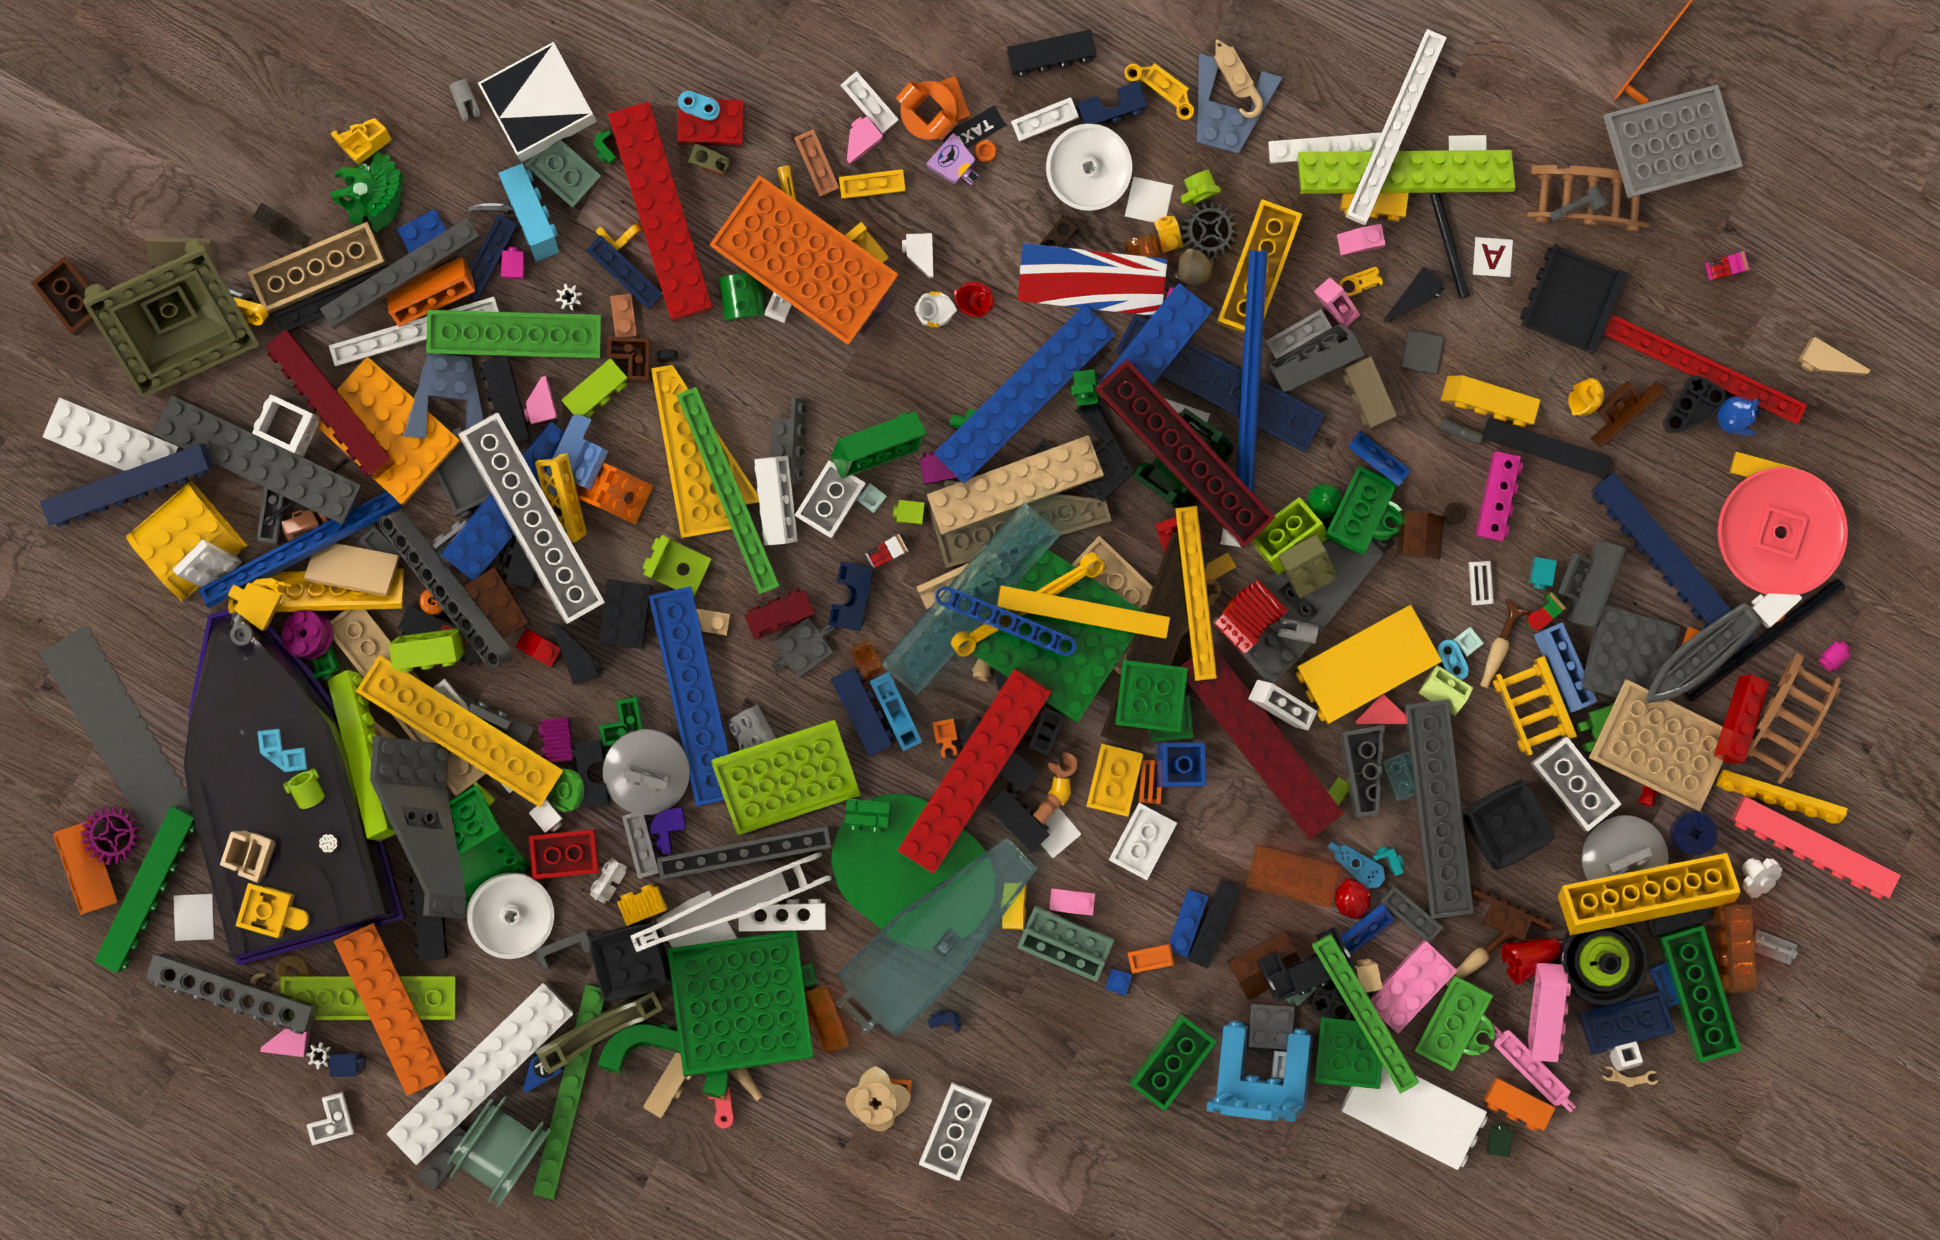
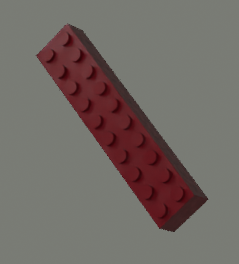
[1094,359,1276,547]
[1179,645,1344,840]

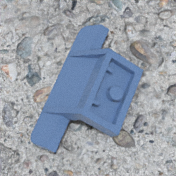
[546,414,608,497]

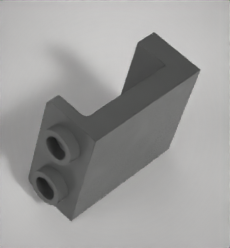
[535,929,592,970]

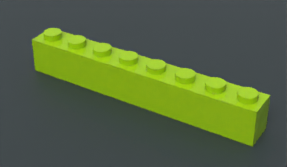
[327,670,396,841]

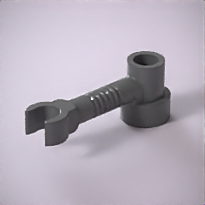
[1549,186,1609,222]

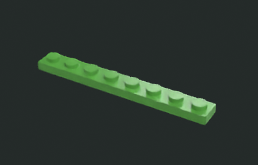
[1312,934,1419,1094]

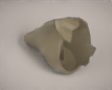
[1173,248,1214,285]

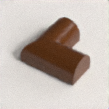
[607,337,651,382]

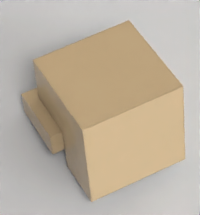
[220,830,276,882]

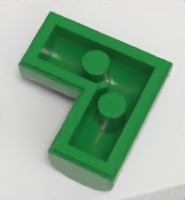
[599,696,643,747]

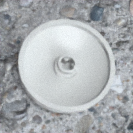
[1046,124,1132,211]
[467,873,554,959]

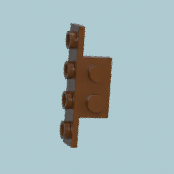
[1590,381,1666,447]
[1471,888,1554,941]

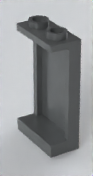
[434,427,491,518]

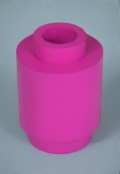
[1818,641,1851,673]

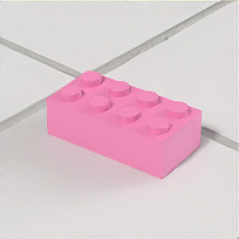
[1369,940,1457,1034]
[1527,963,1571,1062]

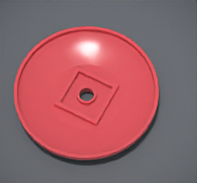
[1717,467,1848,595]

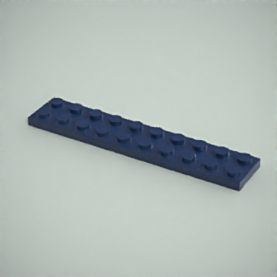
[1115,314,1325,453]

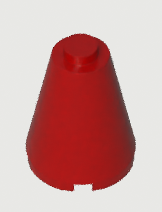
[1501,937,1561,985]

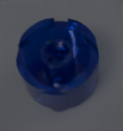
[1669,811,1717,855]

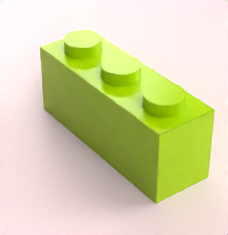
[561,358,628,418]

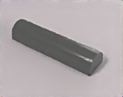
[256,487,286,544]

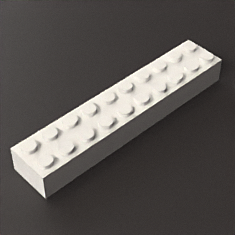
[458,413,605,624]
[387,981,576,1165]

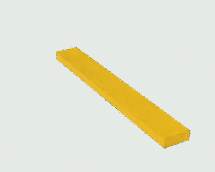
[1175,506,1217,681]
[997,586,1170,639]

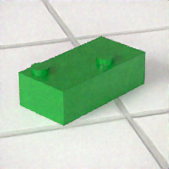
[831,411,927,479]
[1128,1014,1217,1111]

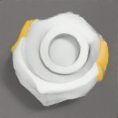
[914,291,957,327]

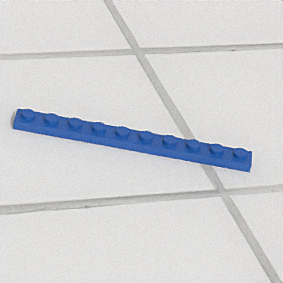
[199,491,402,609]

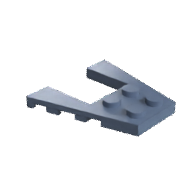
[1196,54,1282,155]
[403,353,484,439]

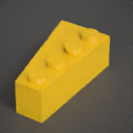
[1441,375,1540,428]

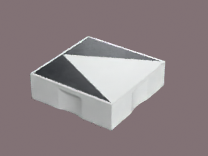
[478,42,597,162]

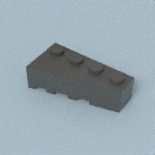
[1267,322,1365,392]
[1338,725,1385,818]

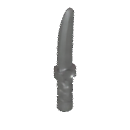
[468,202,514,214]

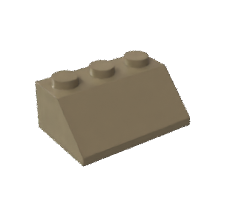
[145,237,219,270]
[1342,357,1397,429]

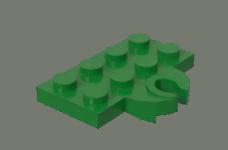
[1325,465,1403,555]

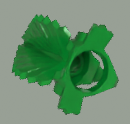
[330,151,404,233]

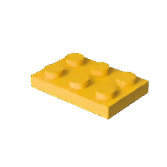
[1086,744,1143,817]

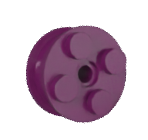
[281,610,333,660]

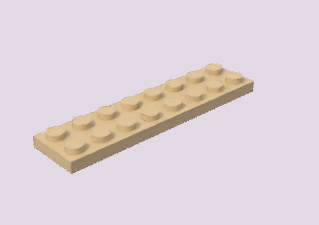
[927,435,1104,536]

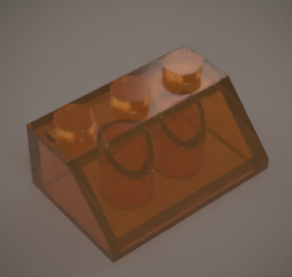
[805,983,851,1054]

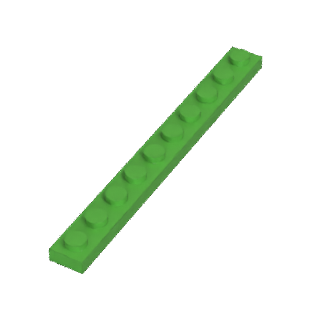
[677,387,779,595]
[533,984,605,1200]

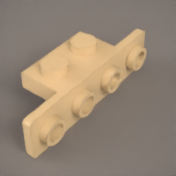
[643,1053,692,1118]

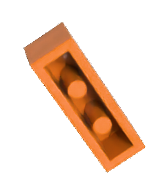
[1483,1077,1555,1132]

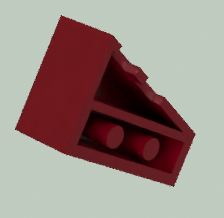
[744,588,815,640]

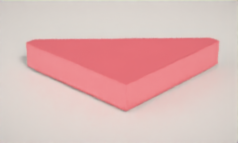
[1355,694,1407,724]

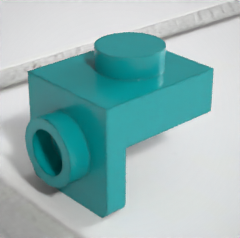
[1372,846,1405,876]

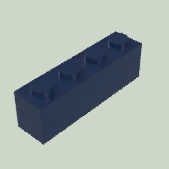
[830,667,894,756]

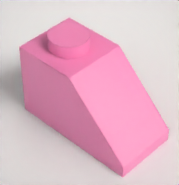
[847,116,883,166]
[1337,224,1385,256]
[1314,278,1360,327]
[524,376,558,426]
[1049,888,1095,915]
[260,1027,310,1057]

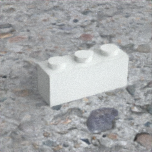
[1248,680,1317,730]

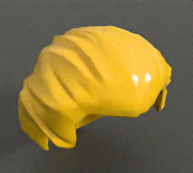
[1568,378,1604,416]

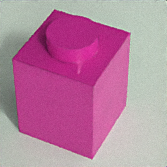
[501,247,526,280]

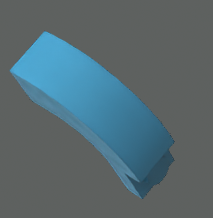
[870,672,922,751]

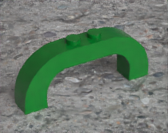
[598,1024,729,1100]

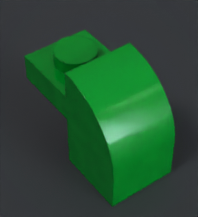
[1071,369,1100,406]

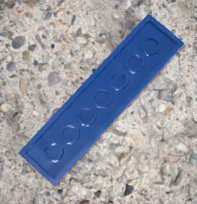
[440,421,564,581]

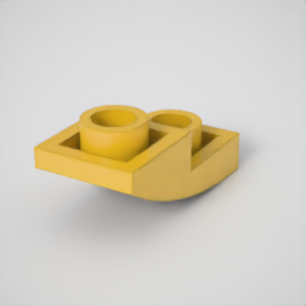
[1002,883,1027,930]

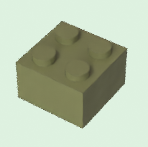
[1278,535,1338,599]

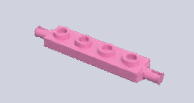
[1493,1023,1576,1113]

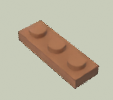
[794,129,840,197]

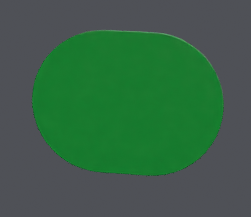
[832,794,995,950]

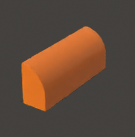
[387,256,475,327]
[53,821,117,915]

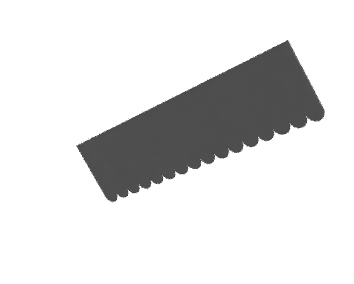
[39,627,194,837]

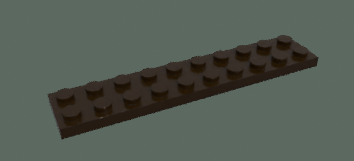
[1100,532,1213,750]

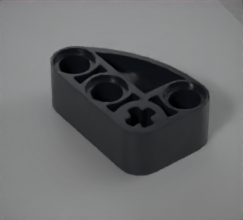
[1663,376,1726,433]
[1310,984,1355,1020]

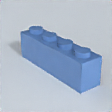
[1534,622,1597,714]

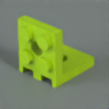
[642,535,712,597]

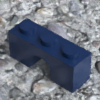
[1077,81,1147,126]
[828,562,873,631]

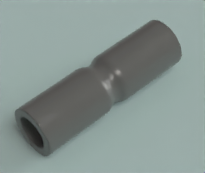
[1439,417,1484,445]

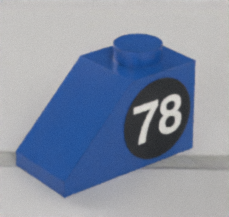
[523,1052,564,1093]

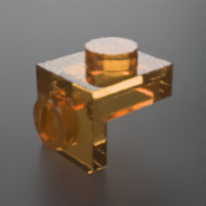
[850,640,883,679]

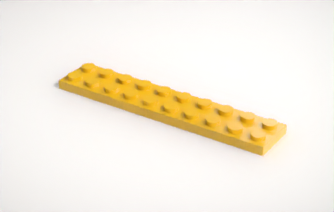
[356,655,563,807]

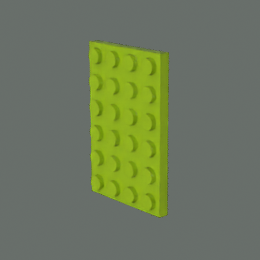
[711,720,861,835]

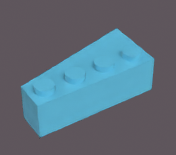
[498,163,560,262]

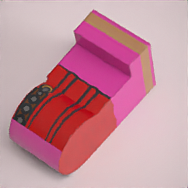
[1705,251,1750,281]

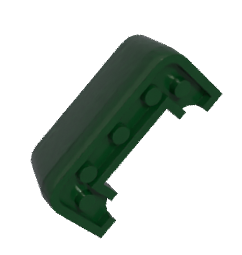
[1133,408,1233,509]

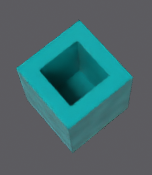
[1528,557,1557,590]

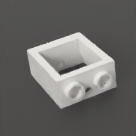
[252,394,321,457]

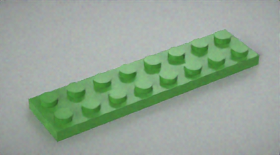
[426,310,601,358]

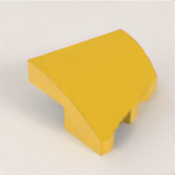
[331,118,392,165]

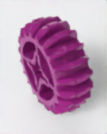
[80,806,140,865]

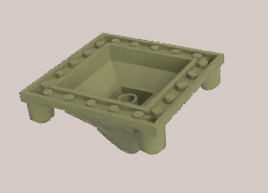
[83,239,260,399]

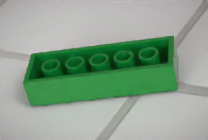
[1658,924,1742,1063]

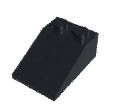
[551,622,604,685]

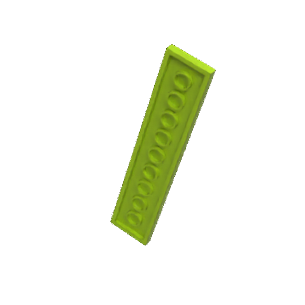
[1297,150,1515,194]

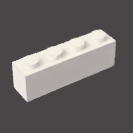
[754,456,798,545]

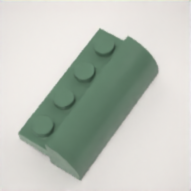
[1017,905,1114,982]

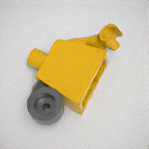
[228,578,291,645]

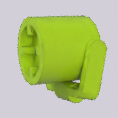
[1181,170,1221,206]
[283,768,325,809]

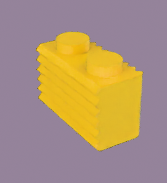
[617,884,668,926]

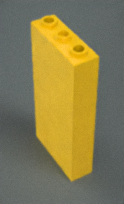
[1295,605,1442,724]

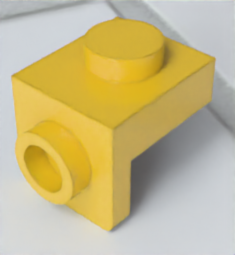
[1154,216,1184,253]

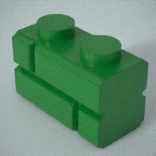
[845,799,890,832]

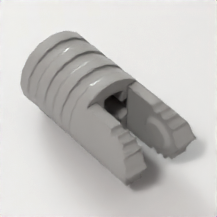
[449,79,481,121]
[1277,618,1319,644]

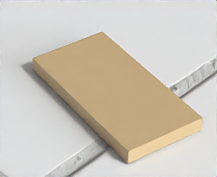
[304,543,400,597]

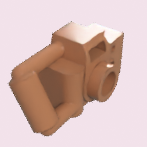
[281,509,330,542]

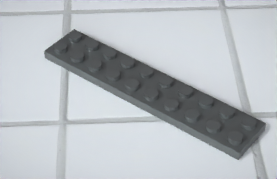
[153,395,363,525]
[1404,699,1474,919]

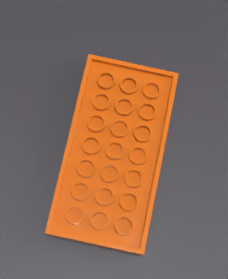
[710,175,899,345]

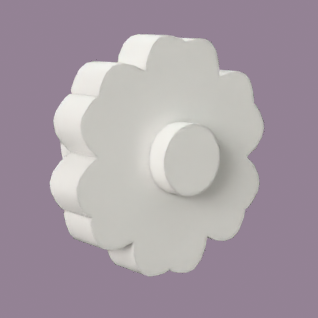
[1742,858,1782,898]

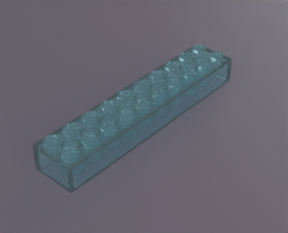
[881,501,1061,696]

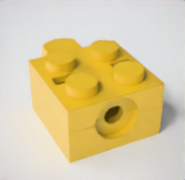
[235,882,309,938]

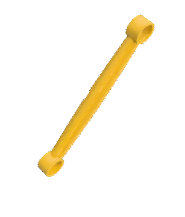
[951,552,1105,657]

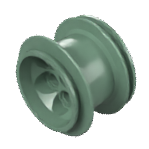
[446,1096,552,1208]

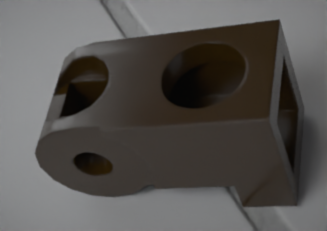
[1040,215,1079,247]

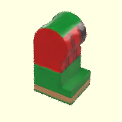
[1526,591,1566,630]

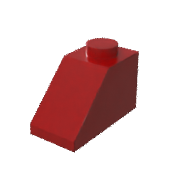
[515,628,561,668]

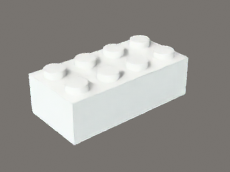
[1530,737,1622,831]
[919,1082,992,1181]

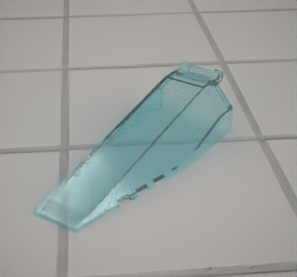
[835,838,1037,1037]

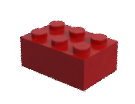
[677,98,745,147]
[529,829,600,879]

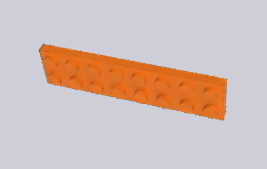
[334,922,447,1096]

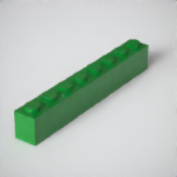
[94,806,198,973]

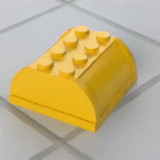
[126,480,248,602]

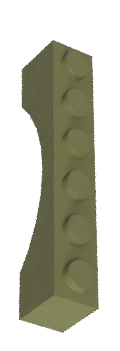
[534,991,663,1074]

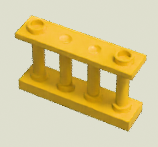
[1493,656,1577,756]

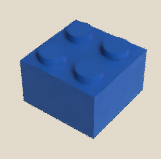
[1157,743,1206,787]

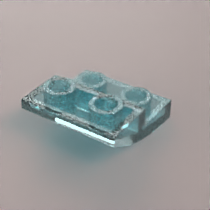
[1382,750,1415,802]

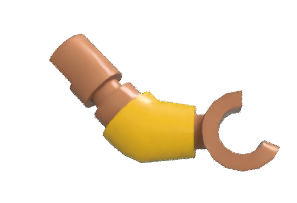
[1033,752,1077,825]

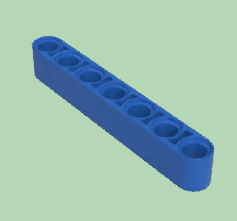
[934,586,1076,656]

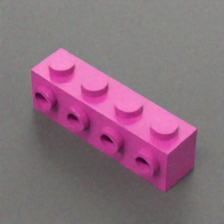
[1475,451,1523,542]

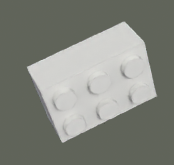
[795,461,866,539]

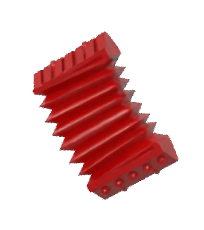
[1213,580,1288,654]

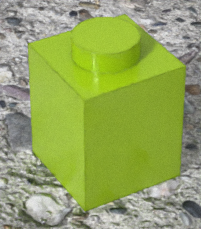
[893,500,925,525]

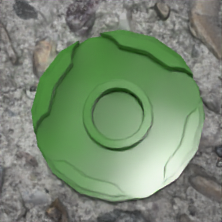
[548,769,585,812]

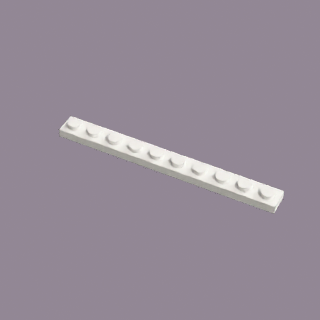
[1345,29,1447,225]

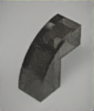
[250,202,313,250]

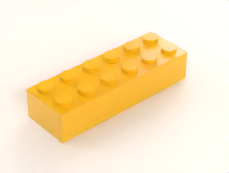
[1216,199,1302,334]

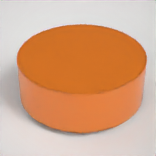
[975,140,996,163]

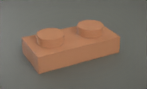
[610,293,638,337]

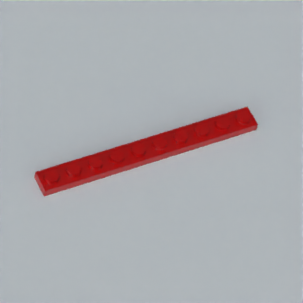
[1603,314,1807,425]

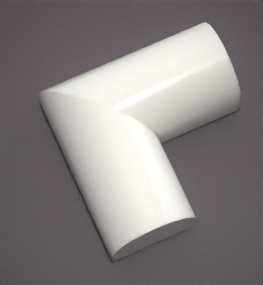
[307,1092,355,1145]

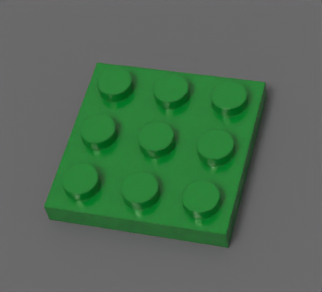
[1115,660,1188,733]
[1314,1017,1386,1089]

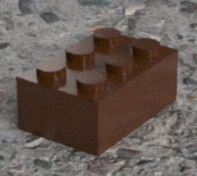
[31,256,94,336]
[463,567,530,639]

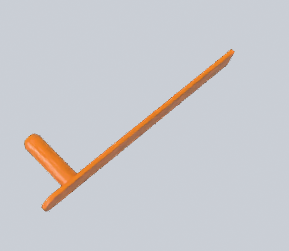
[1613,0,1693,105]

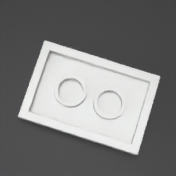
[173,540,242,587]
[1109,803,1177,880]

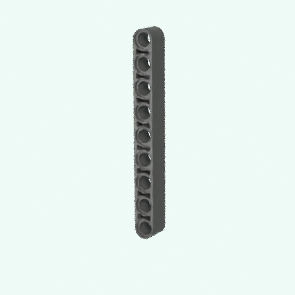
[379,510,512,669]

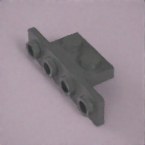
[771,398,808,485]
[457,692,534,747]

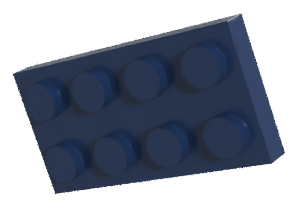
[1578,991,1675,1055]

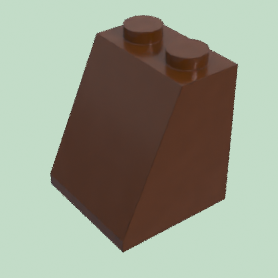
[1397,510,1444,560]

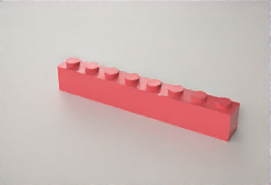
[1730,796,1901,900]

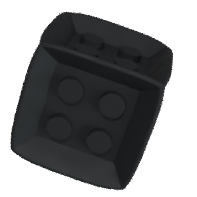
[1462,780,1556,870]
[589,920,672,1003]

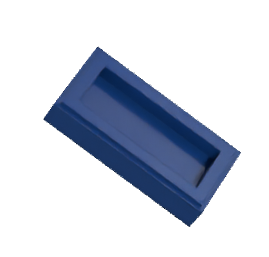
[1649,962,1678,1008]

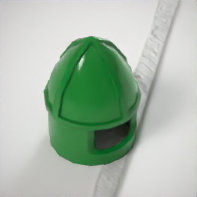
[1307,484,1341,518]

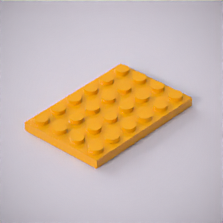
[314,357,462,506]

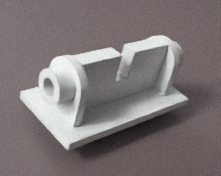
[590,858,627,904]

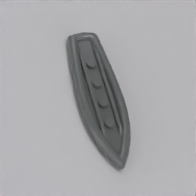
[1646,603,1761,703]

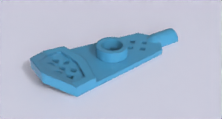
[1327,841,1385,889]

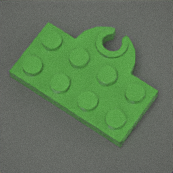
[1414,974,1495,1071]

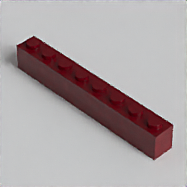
[266,329,395,479]

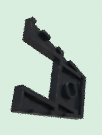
[1028,404,1134,502]

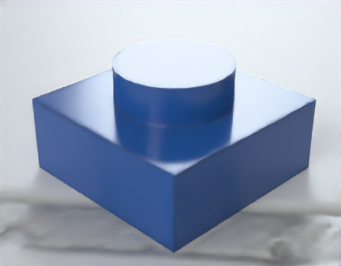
[1105,968,1132,995]

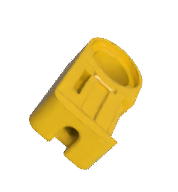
[1339,267,1383,297]

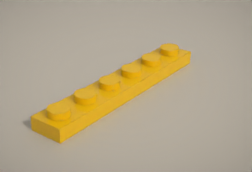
[1716,770,1848,824]

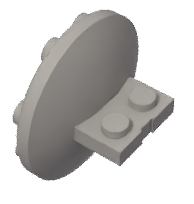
[603,729,690,815]
[1581,815,1669,881]

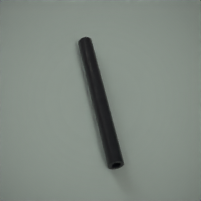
[1430,193,1470,299]

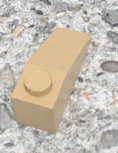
[1798,337,1870,376]

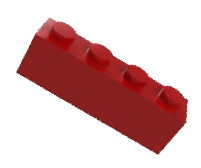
[1714,674,1770,764]

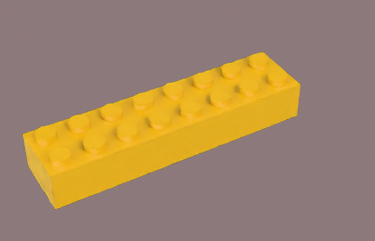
[1558,853,1741,935]

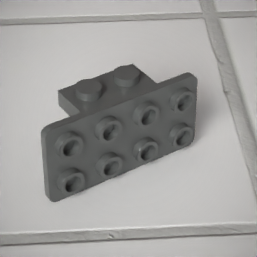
[1558,541,1626,628]

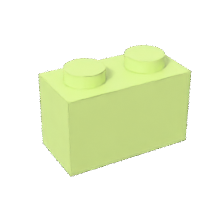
[1419,665,1473,716]

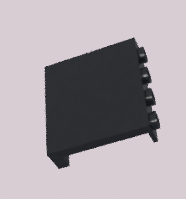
[1519,244,1627,354]

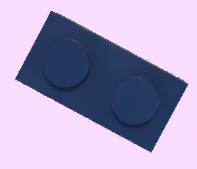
[330,1051,366,1077]

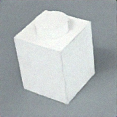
[529,799,564,833]

